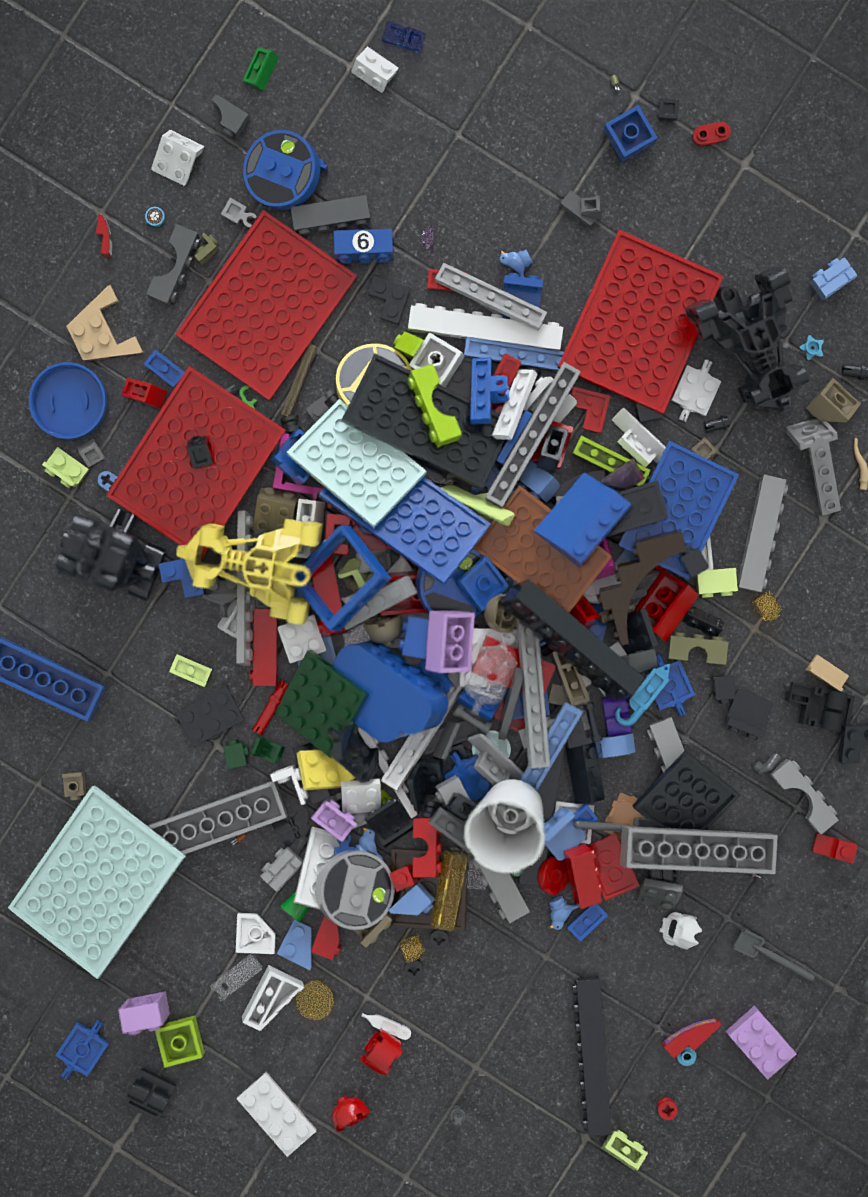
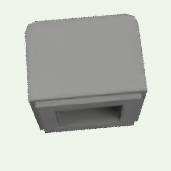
[78,439,105,468]

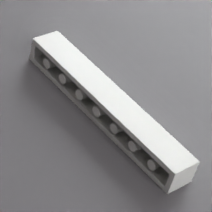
[408,303,563,351]

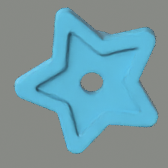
[800,335,824,360]

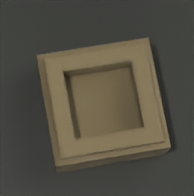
[690,437,717,459]

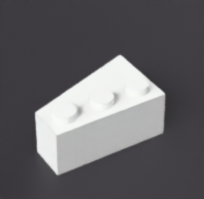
[242,965,304,1031]

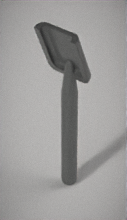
[574,817,656,832]
[733,929,815,981]

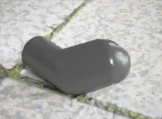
[753,753,781,775]

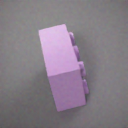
[426,610,475,673]
[119,991,170,1035]
[726,1006,796,1080]

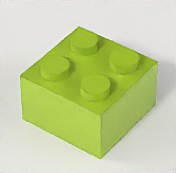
[155,1016,205,1068]

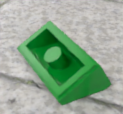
[242,47,279,91]

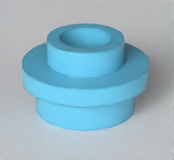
[677,1046,696,1066]

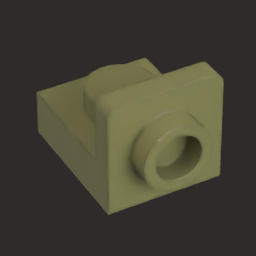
[194,233,219,265]

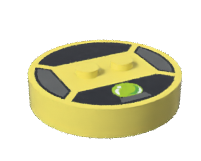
[336,344,412,406]

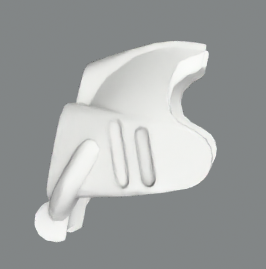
[659,912,702,950]

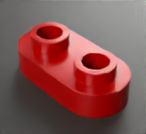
[692,122,731,147]

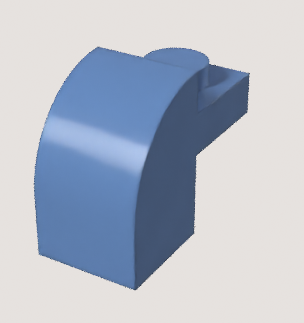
[595,733,636,758]

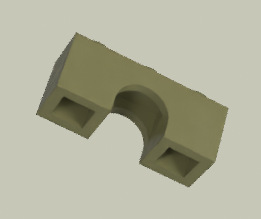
[666,632,728,665]

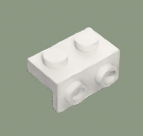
[351,47,399,93]

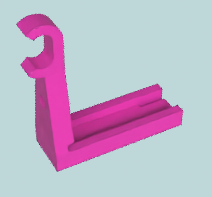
[273,434,323,500]

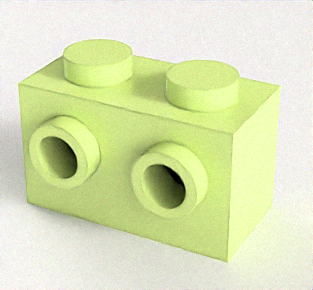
[601,1130,648,1170]

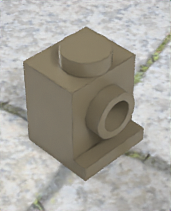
[62,771,87,800]

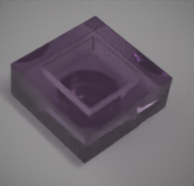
[422,225,434,249]

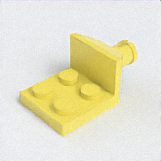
[296,750,355,790]

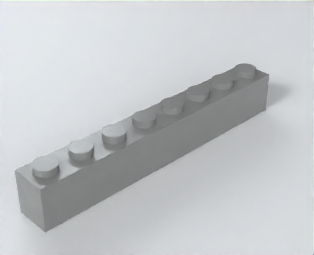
[485,362,581,507]
[435,775,530,923]

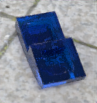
[381,21,426,52]

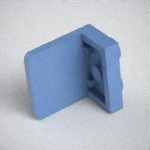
[544,807,586,861]

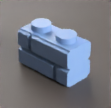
[810,258,857,300]

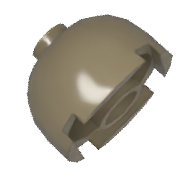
[484,594,517,633]
[364,614,403,646]

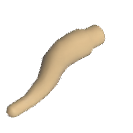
[854,438,868,490]

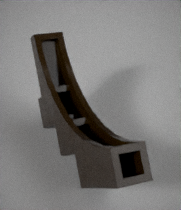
[597,529,686,646]

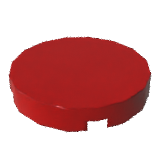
[538,856,569,895]

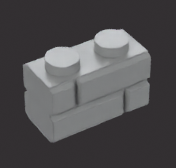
[260,847,303,892]

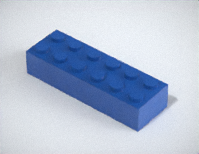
[0,638,107,722]

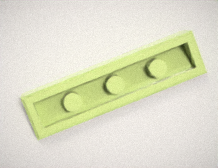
[440,484,515,526]

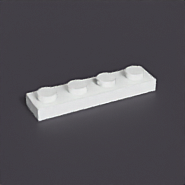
[492,370,537,440]

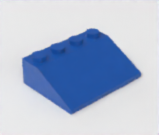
[534,473,631,568]

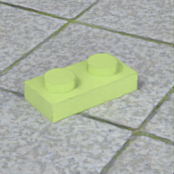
[169,654,213,687]

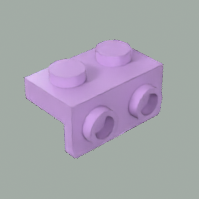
[311,799,357,842]

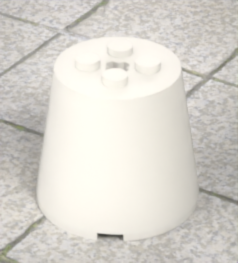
[465,780,545,873]

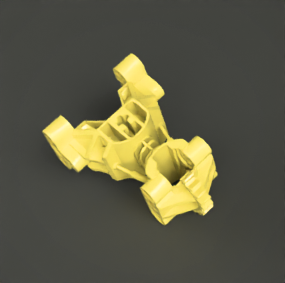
[176,519,323,624]

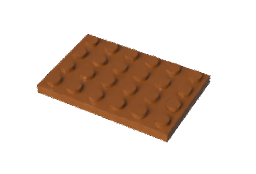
[474,485,613,613]

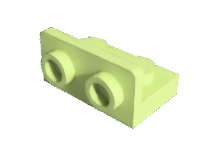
[42,447,89,488]

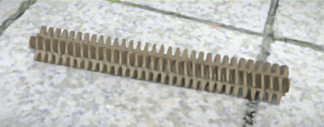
[281,343,318,417]

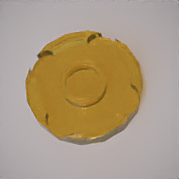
[296,981,334,1020]

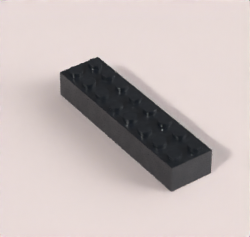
[500,579,645,701]

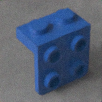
[500,273,543,318]

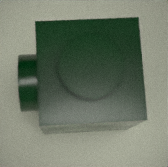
[223,739,250,769]

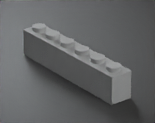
[737,475,788,593]

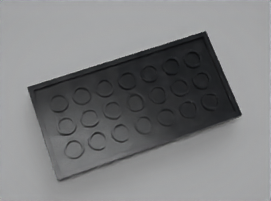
[341,353,505,490]

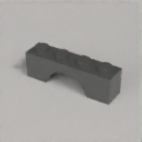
[146,224,201,306]

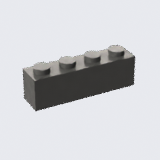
[291,195,371,236]

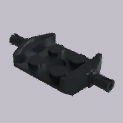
[327,725,385,783]

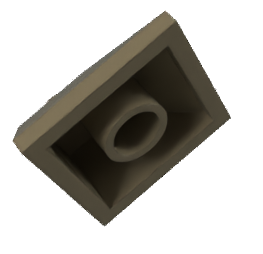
[806,378,861,423]

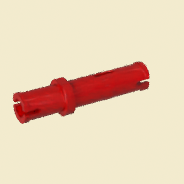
[252,679,289,735]

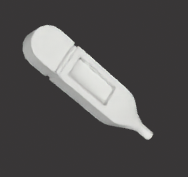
[362,1013,411,1040]

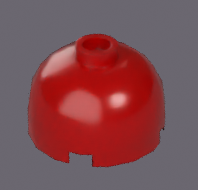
[331,1096,371,1133]

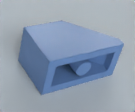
[388,883,435,915]

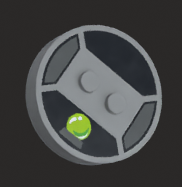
[316,850,394,930]

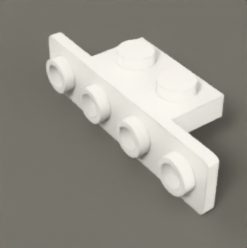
[612,408,665,467]

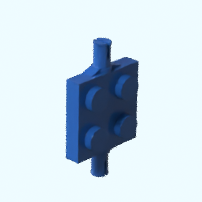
[644,654,695,717]
[444,751,493,801]
[55,1020,109,1080]

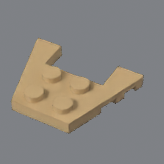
[67,285,144,361]

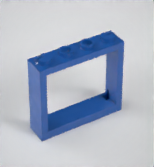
[295,525,391,631]

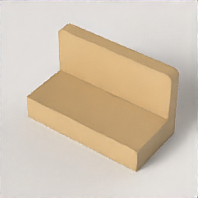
[806,654,849,692]

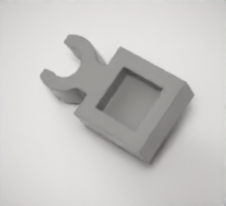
[221,198,257,229]

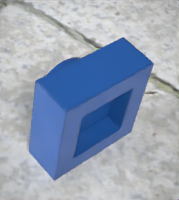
[573,803,598,831]

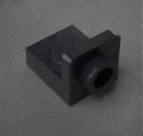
[187,436,213,469]

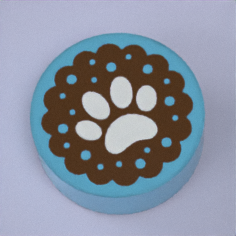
[145,207,165,227]

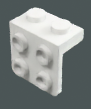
[524,376,577,423]

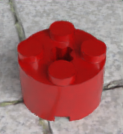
[360,1028,403,1076]

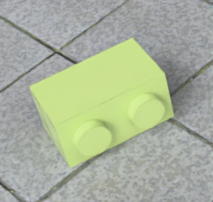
[695,568,738,598]

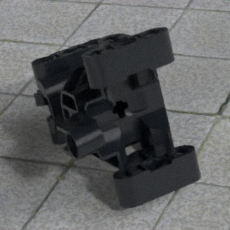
[685,267,809,415]
[55,509,167,601]

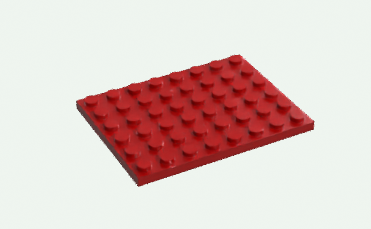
[175,210,358,401]
[557,230,724,415]
[106,366,287,559]

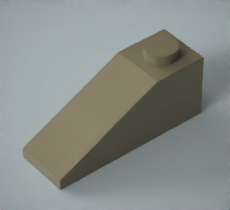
[550,651,590,706]

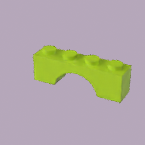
[408,364,462,448]

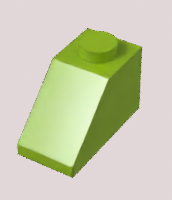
[393,331,424,361]

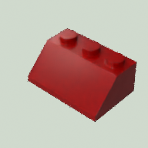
[634,570,699,642]

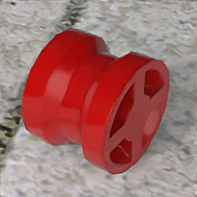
[657,1097,678,1120]

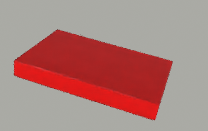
[586,832,640,901]

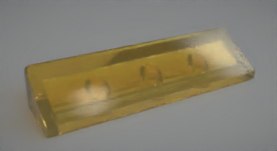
[431,850,468,931]

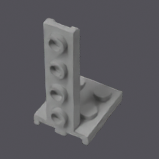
[786,418,841,515]

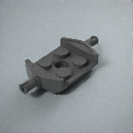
[203,534,237,618]

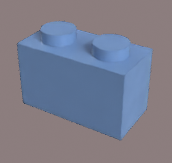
[517,461,561,503]

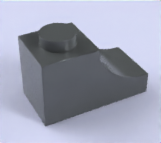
[212,94,250,138]

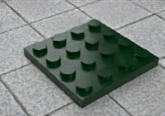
[274,650,369,758]

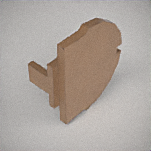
[605,792,645,839]

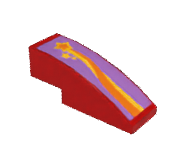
[662,1018,722,1058]

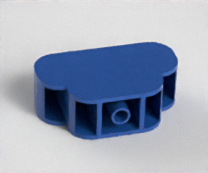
[333,641,448,742]

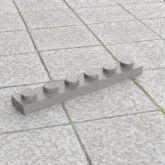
[435,263,547,331]

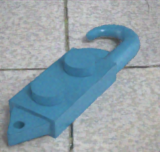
[615,664,670,726]

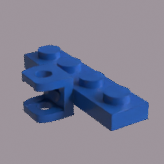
[471,357,510,424]

